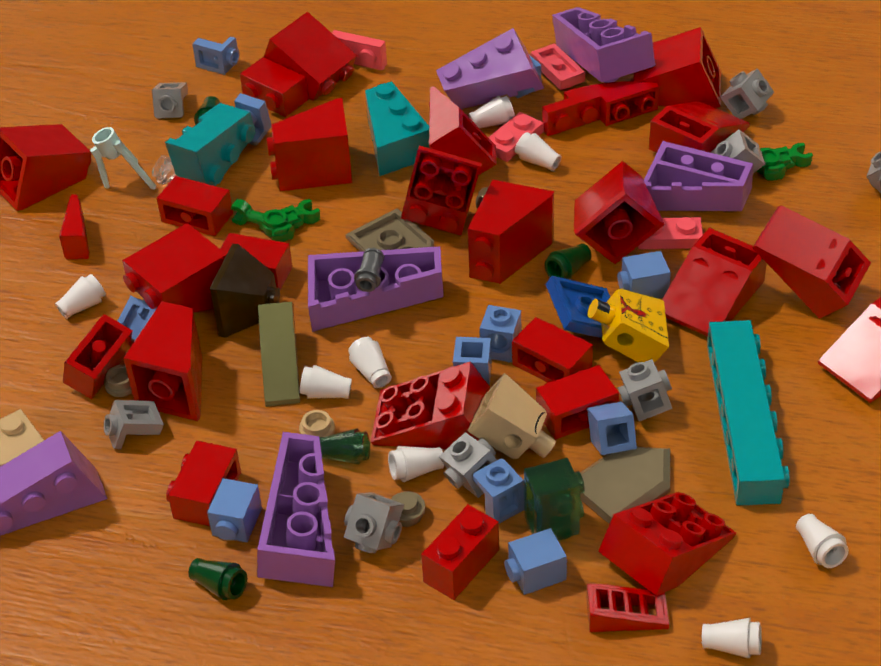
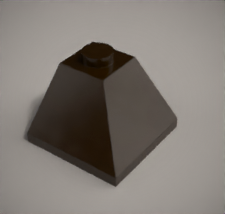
[210,243,280,338]

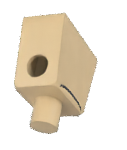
[468,373,556,459]

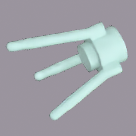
[90,127,156,190]

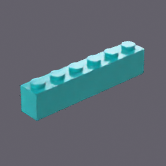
[707,320,790,506]

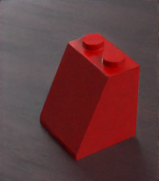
[264,11,357,101]
[630,27,721,108]
[267,98,353,191]
[0,124,92,211]
[574,161,665,264]
[468,179,554,284]
[122,223,227,312]
[123,301,203,422]

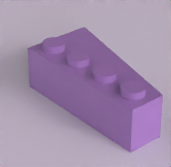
[552,7,655,83]
[308,246,444,332]
[257,432,335,587]

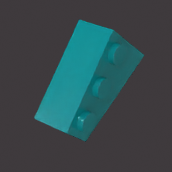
[365,81,431,177]
[165,103,256,186]

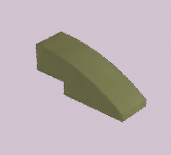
[258,302,300,407]

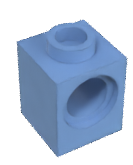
[480,305,522,362]

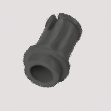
[354,248,385,292]

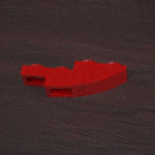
[542,81,659,137]

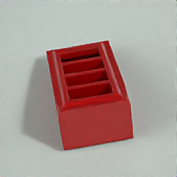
[59,194,90,260]
[586,584,669,632]

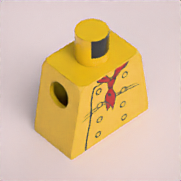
[587,289,669,363]

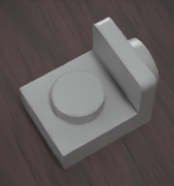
[152,82,188,118]
[104,400,164,449]

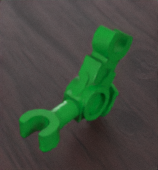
[729,133,813,181]
[231,199,320,242]

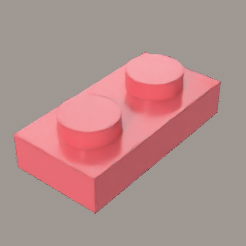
[332,30,387,70]
[530,43,585,90]
[488,112,544,162]
[638,217,703,249]

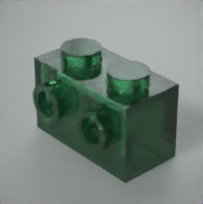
[524,458,585,540]

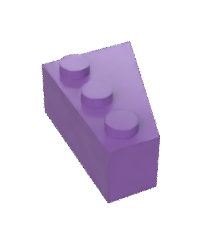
[436,28,544,109]
[644,141,753,211]
[0,431,108,536]

